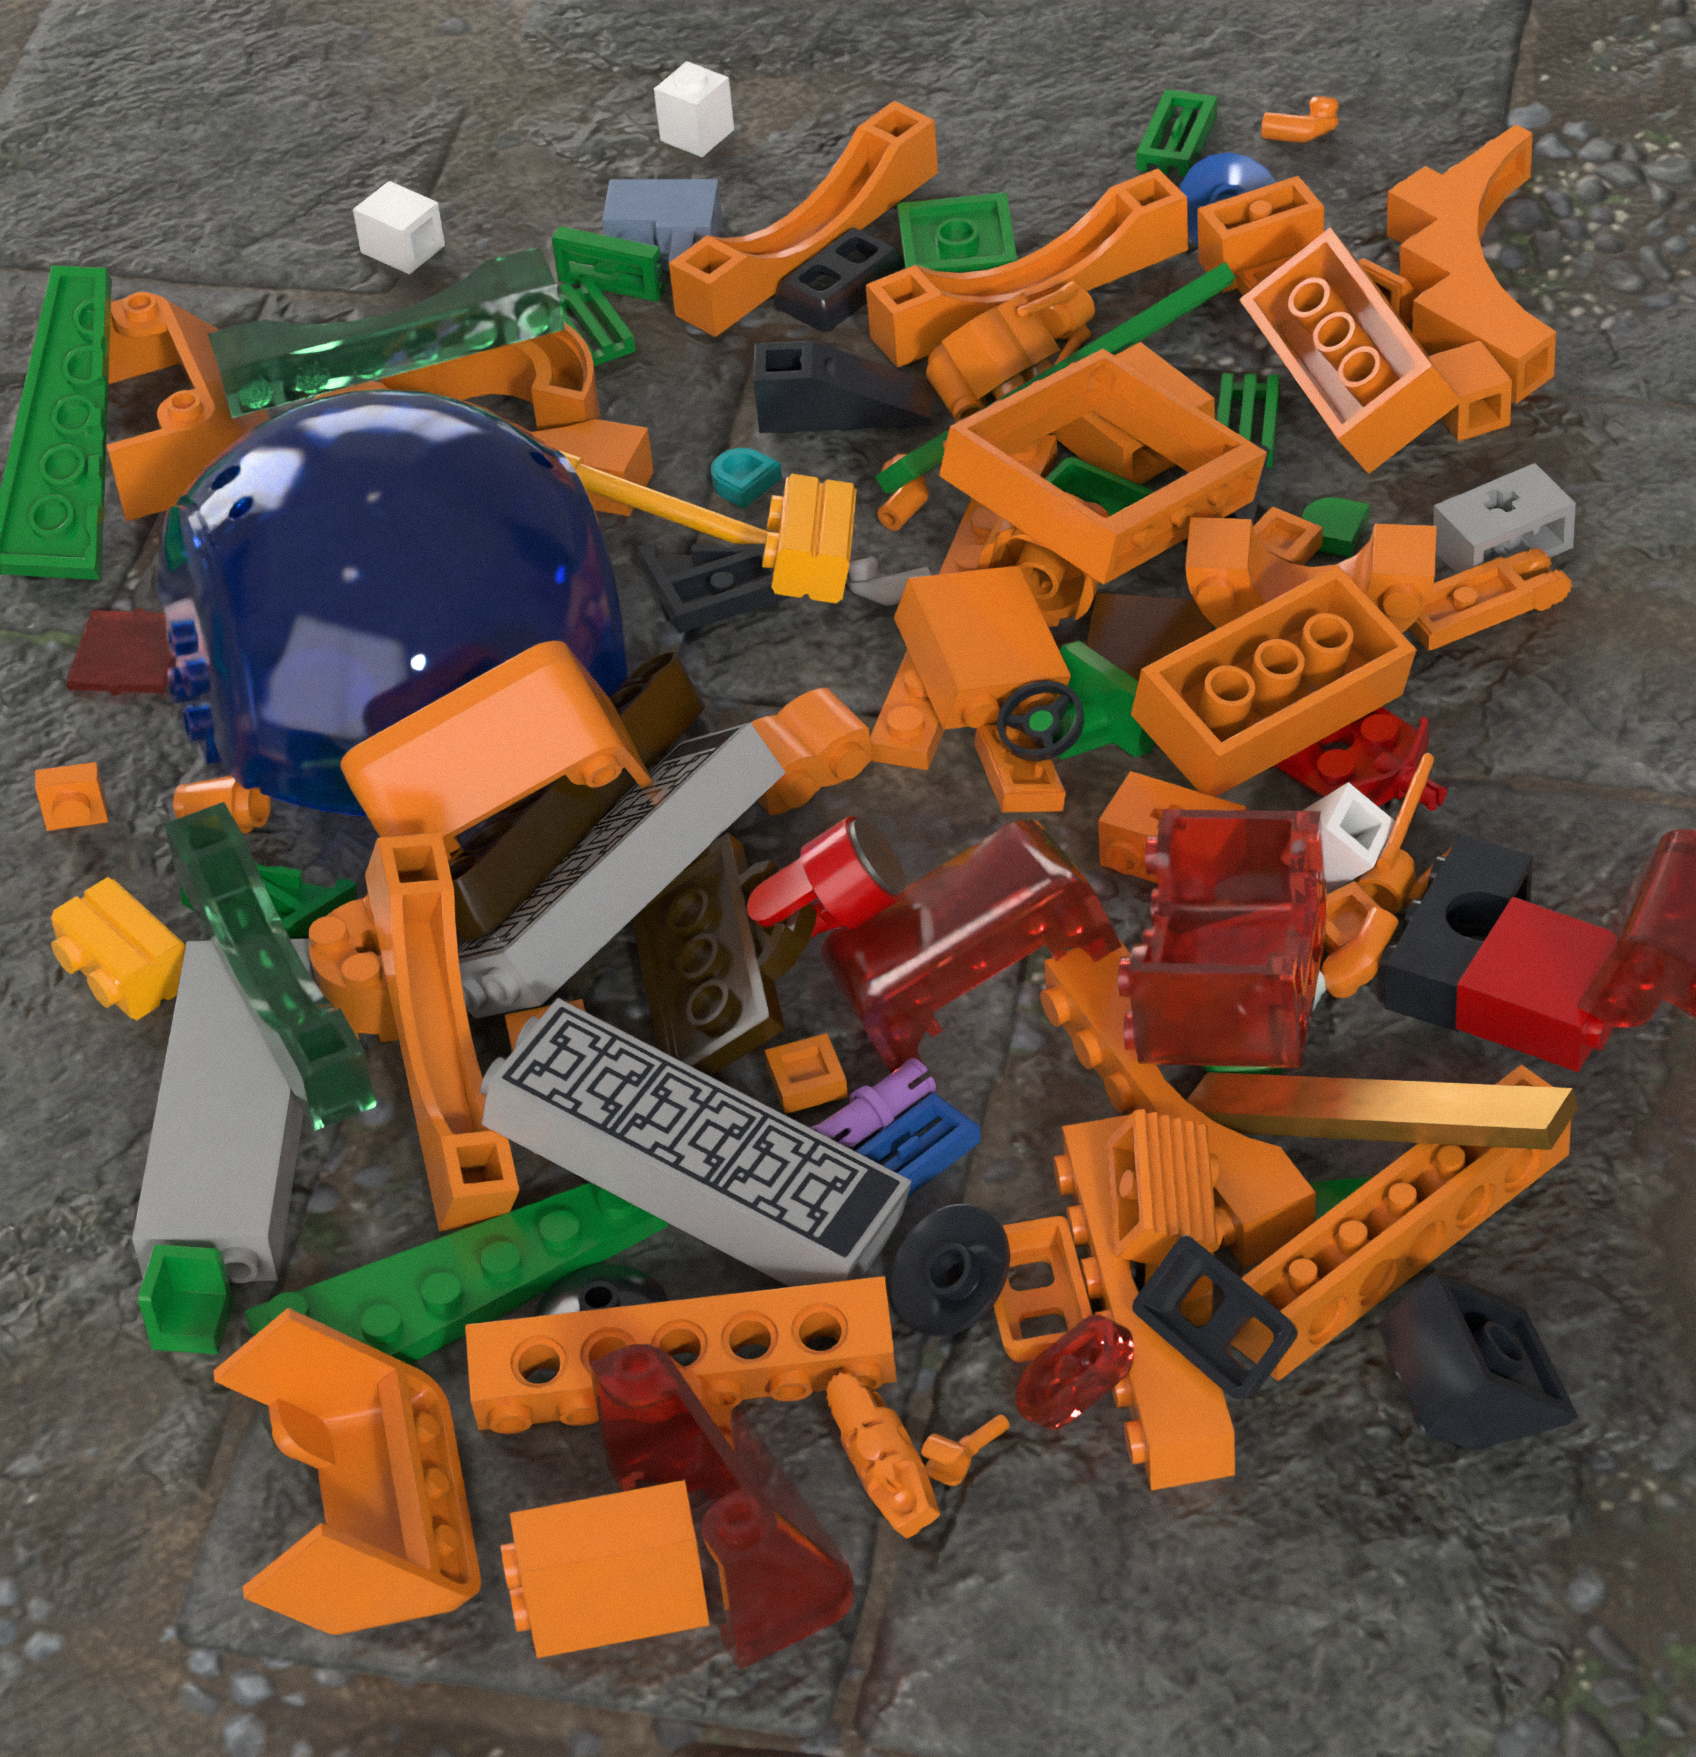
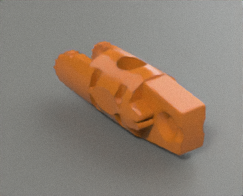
[825,1372,940,1539]

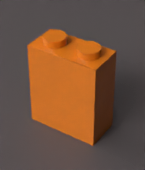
[894,565,1071,730]
[500,1480,710,1658]

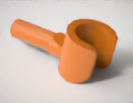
[921,1414,1010,1486]

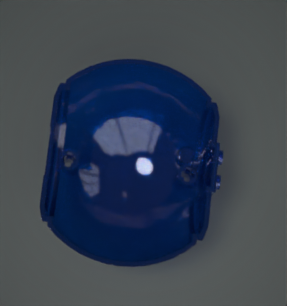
[158,389,628,816]

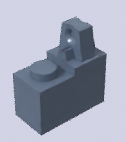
[602,179,723,287]

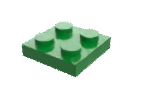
[897,192,1017,273]

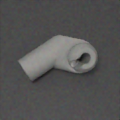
[846,555,931,606]

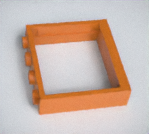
[939,349,1267,585]

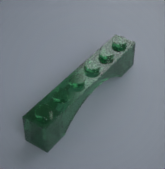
[208,246,565,418]
[164,802,377,1131]

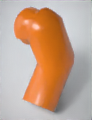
[877,454,929,531]

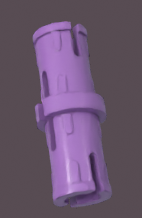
[810,1058,936,1150]

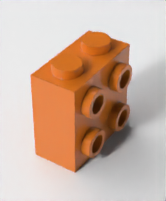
[1052,342,1215,485]

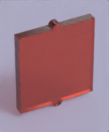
[66,608,188,696]

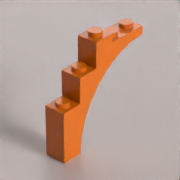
[1387,124,1556,404]

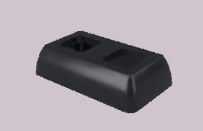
[774,228,905,332]
[1132,1235,1298,1400]

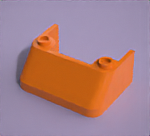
[106,292,284,522]
[340,641,653,861]
[213,1308,481,1635]

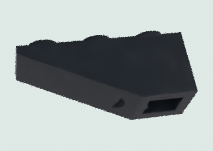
[754,341,931,433]

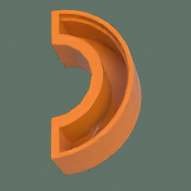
[377,305,601,431]
[1185,517,1437,633]

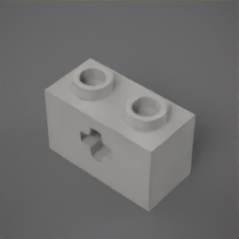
[1433,463,1576,574]

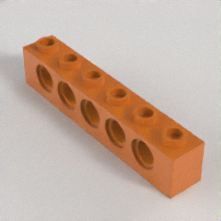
[1231,1064,1571,1381]
[465,1276,897,1434]

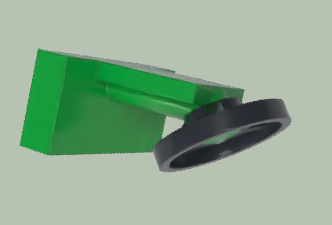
[997,640,1154,761]

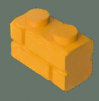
[762,474,857,604]
[50,877,186,1021]

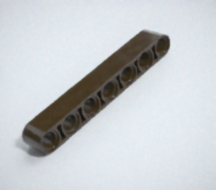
[448,652,705,940]

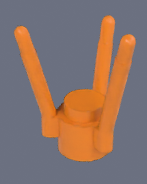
[1017,281,1095,366]
[1353,753,1453,914]

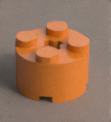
[977,492,1109,628]
[309,894,399,1042]

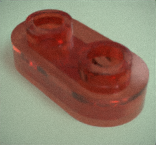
[1016,1315,1134,1430]

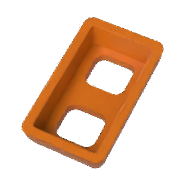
[993,1216,1096,1363]

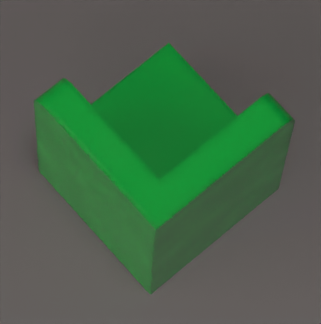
[138,1244,234,1354]

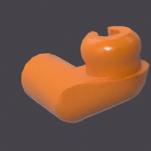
[1261,96,1340,143]
[1321,908,1399,999]

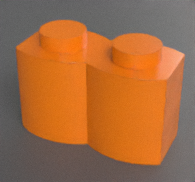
[941,292,1061,400]
[751,688,873,815]

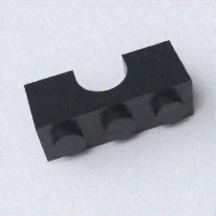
[1378,834,1533,1032]

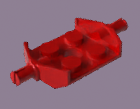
[1274,707,1447,811]

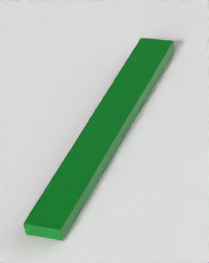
[875,261,1236,494]

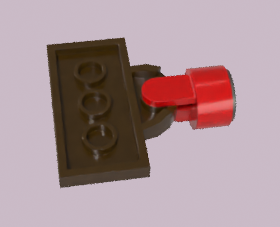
[632,816,906,1077]

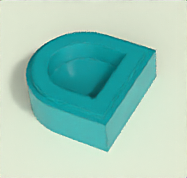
[711,448,782,509]

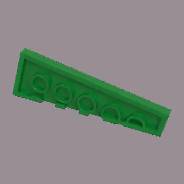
[0,265,112,580]
[244,1182,668,1364]

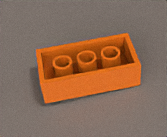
[1239,228,1462,474]
[1131,565,1417,797]

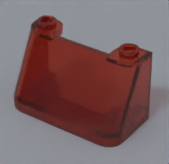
[820,819,1122,1073]
[589,1344,855,1671]

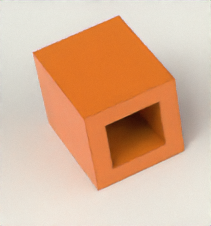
[1429,341,1512,442]

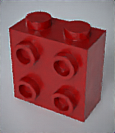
[1456,897,1641,1073]

